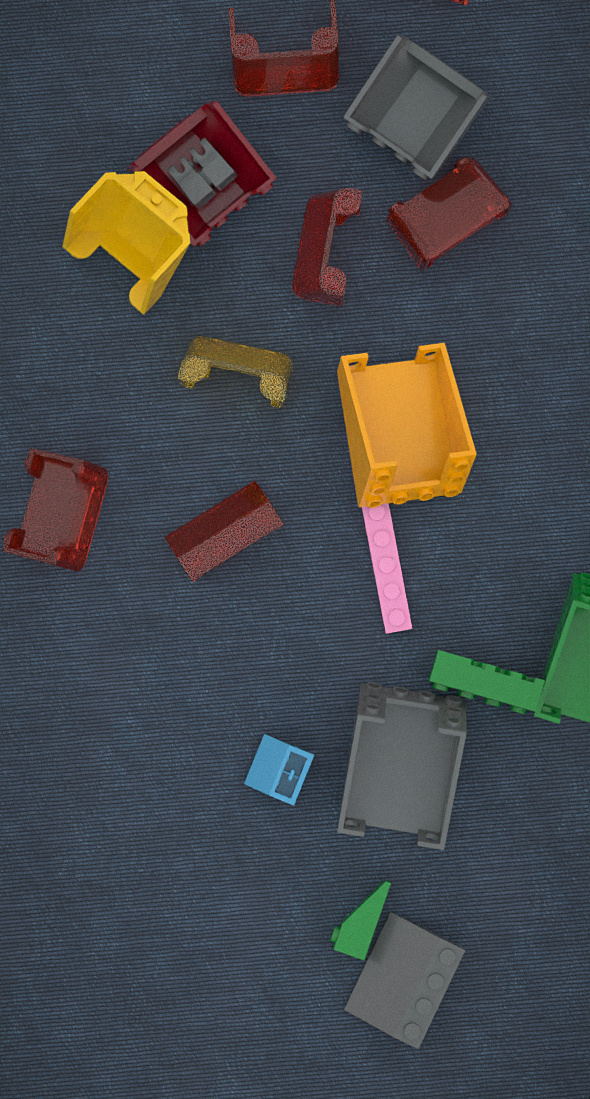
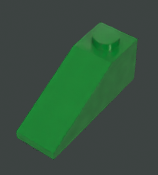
[330,879,391,960]

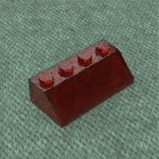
[165,481,283,582]

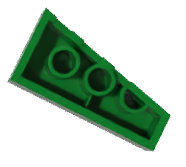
[428,650,545,715]

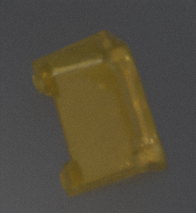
[177,336,293,409]

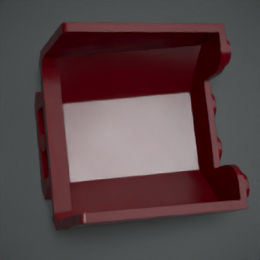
[126,101,276,247]

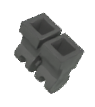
[167,137,239,209]

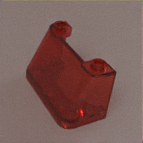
[386,156,513,272]
[292,188,363,306]
[2,448,108,571]

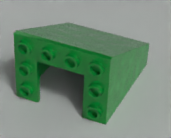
[533,573,590,724]

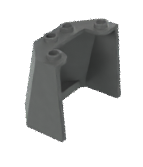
[343,35,491,180]

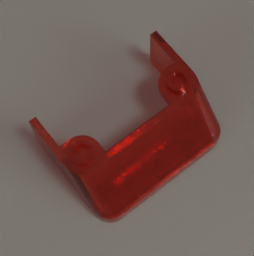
[228,0,340,96]

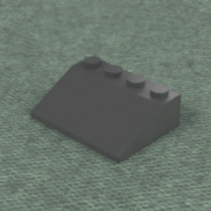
[344,912,465,1049]

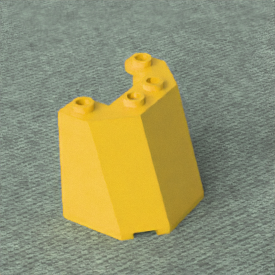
[62,171,190,315]

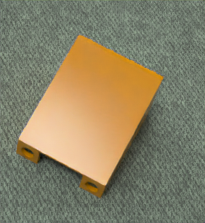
[337,343,477,508]

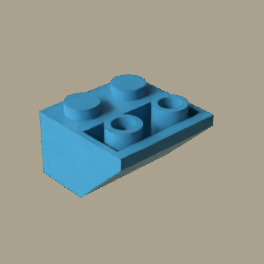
[244,734,314,806]

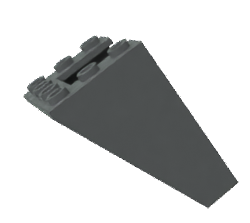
[337,682,467,850]

